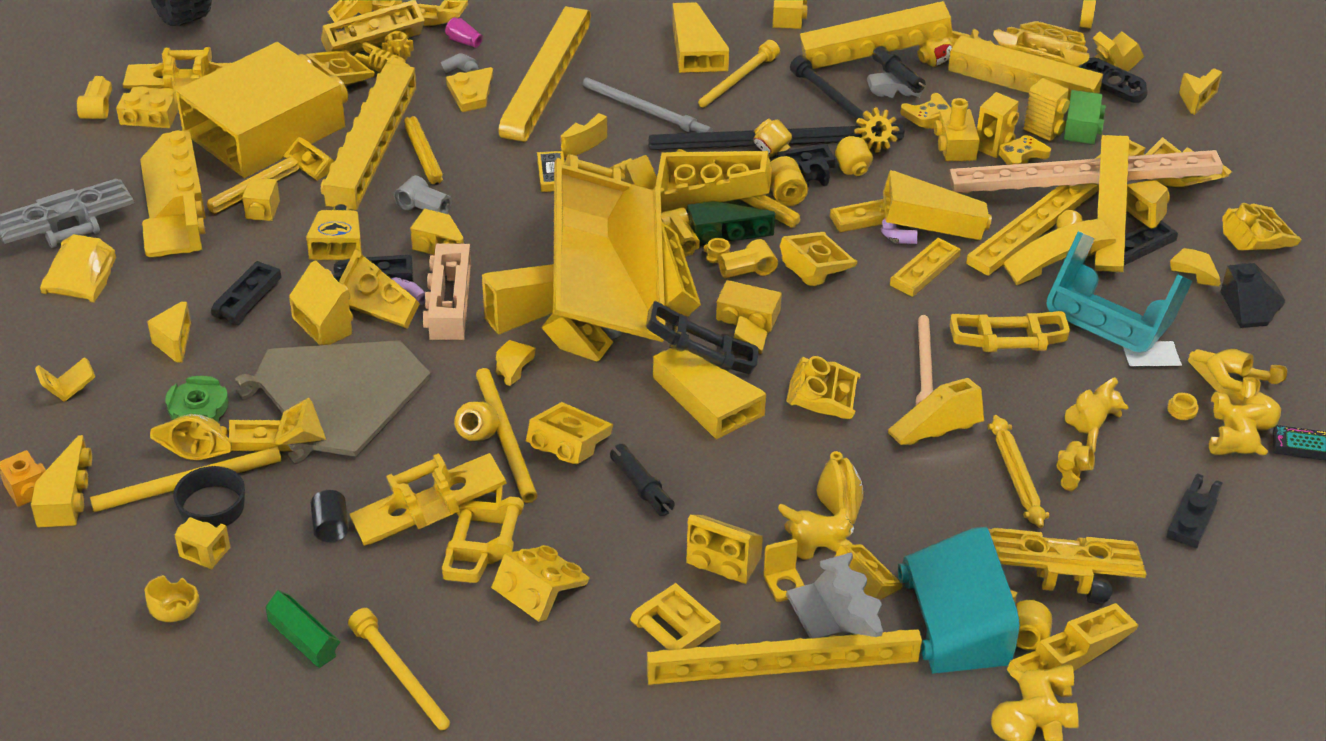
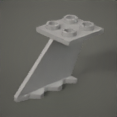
[786,553,883,638]

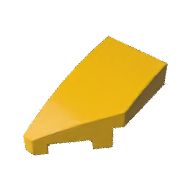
[1170,248,1221,286]

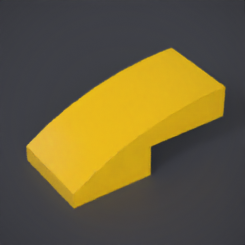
[561,113,607,158]

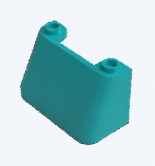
[898,526,1019,674]

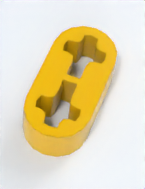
[1079,0,1096,28]

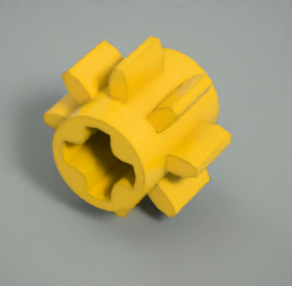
[382,31,414,60]

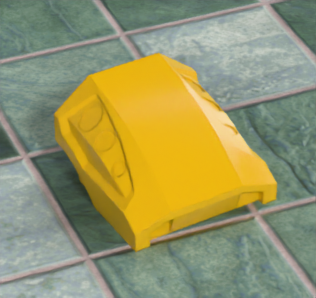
[1222,203,1302,250]
[40,234,116,302]
[786,356,861,419]

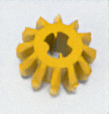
[854,108,899,153]

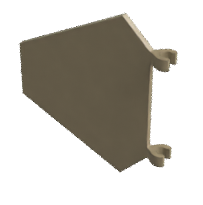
[235,340,431,463]

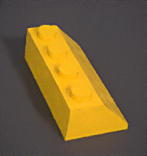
[140,130,206,219]

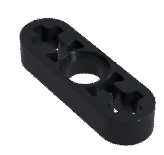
[1081,57,1148,103]

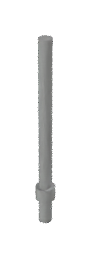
[583,77,713,133]

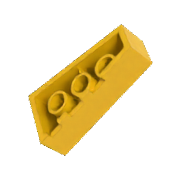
[656,151,772,212]

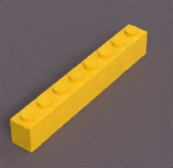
[321,64,416,210]

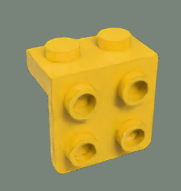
[142,190,206,257]
[491,545,590,622]

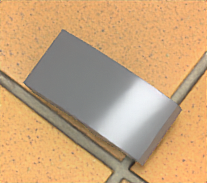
[867,73,924,98]

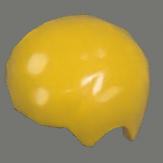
[144,575,200,622]

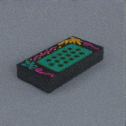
[1273,425,1326,460]

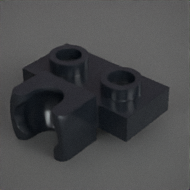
[777,144,836,189]

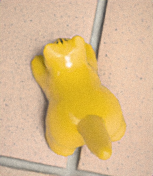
[1064,377,1129,453]
[778,504,854,560]

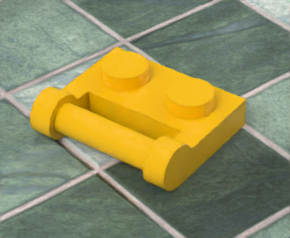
[630,583,721,650]

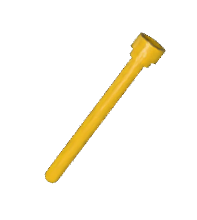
[698,40,780,108]
[348,608,450,730]

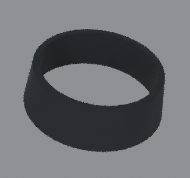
[173,466,245,528]

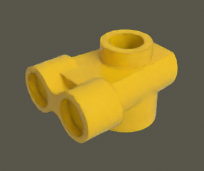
[1056,441,1095,491]

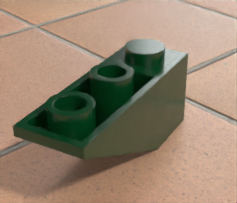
[687,201,775,246]

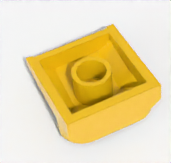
[305,50,375,87]
[780,232,858,286]

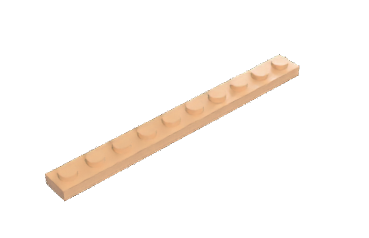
[949,150,1223,193]

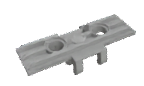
[0,179,134,248]

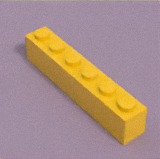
[800,1,953,69]
[948,35,1103,100]

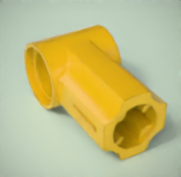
[77,76,112,119]
[661,207,700,257]
[718,239,778,279]

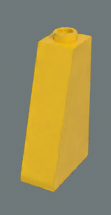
[672,2,729,73]
[883,170,992,240]
[482,264,554,335]
[653,348,766,440]

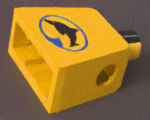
[306,204,362,260]

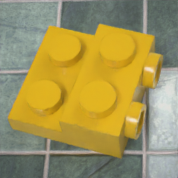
[116,86,179,128]
[526,402,613,464]

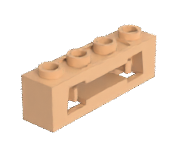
[423,244,471,340]

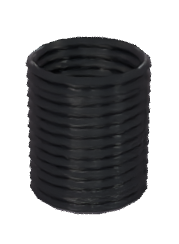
[310,490,349,542]

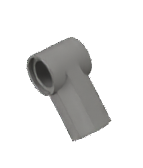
[394,175,452,214]

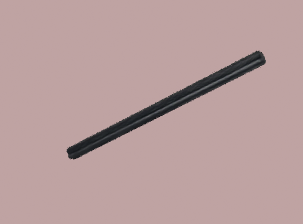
[648,124,905,150]

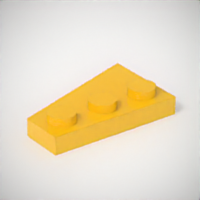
[339,248,420,329]

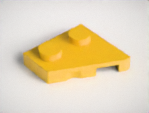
[446,67,493,112]

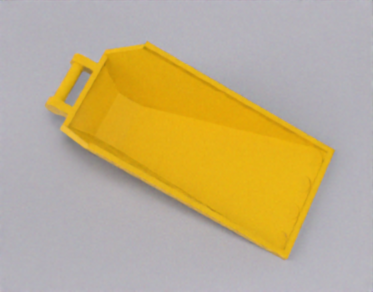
[553,154,665,342]

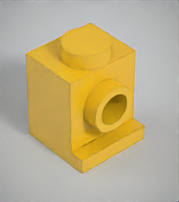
[174,517,231,569]

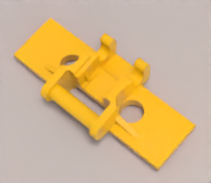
[123,47,231,90]
[349,453,507,546]
[988,528,1147,594]

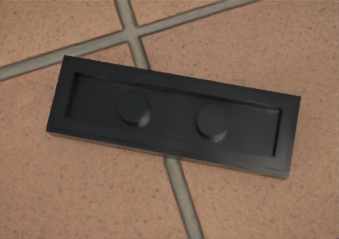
[1124,220,1178,265]

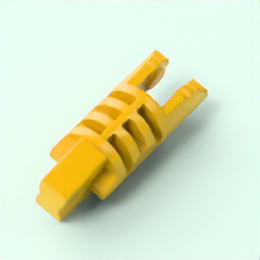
[354,42,410,73]

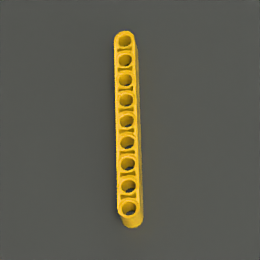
[499,6,591,142]

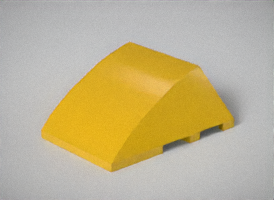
[993,21,1090,67]

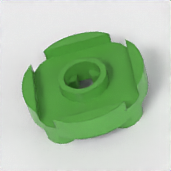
[165,376,229,422]

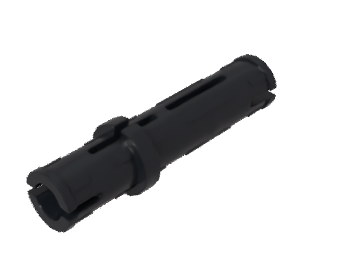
[872,46,926,93]
[610,444,675,516]

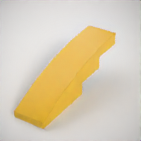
[1007,603,1138,683]

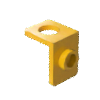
[35,358,95,402]
[763,539,805,602]

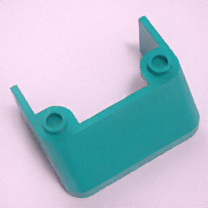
[1046,231,1193,353]

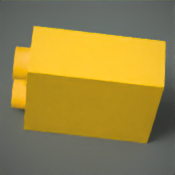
[175,42,348,178]

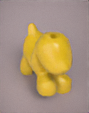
[1209,392,1281,455]
[991,665,1078,741]

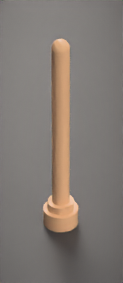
[915,315,933,405]

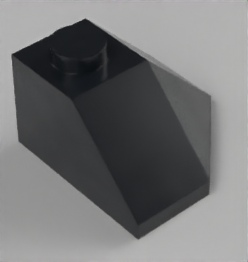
[1220,263,1285,328]

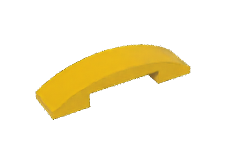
[372,0,468,26]
[1003,219,1116,285]

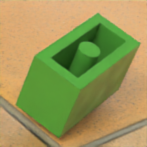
[1064,90,1106,144]

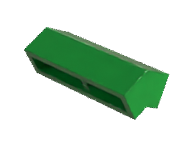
[265,590,341,668]

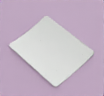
[1123,341,1182,366]

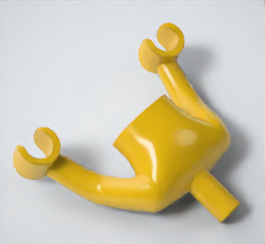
[1193,348,1287,397]

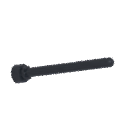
[790,55,865,120]

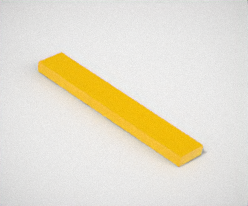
[1095,135,1129,272]

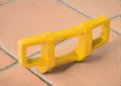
[950,311,1070,352]
[442,485,524,583]

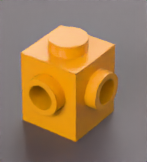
[0,450,46,507]

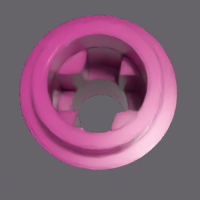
[445,17,483,48]

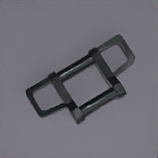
[646,301,759,374]

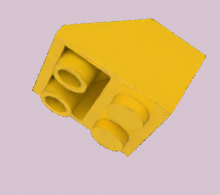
[289,260,353,345]
[686,514,763,584]

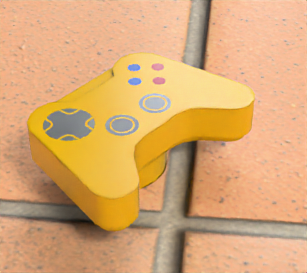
[900,93,951,129]
[999,135,1051,165]

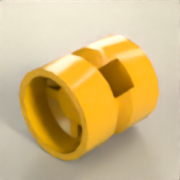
[770,156,808,207]

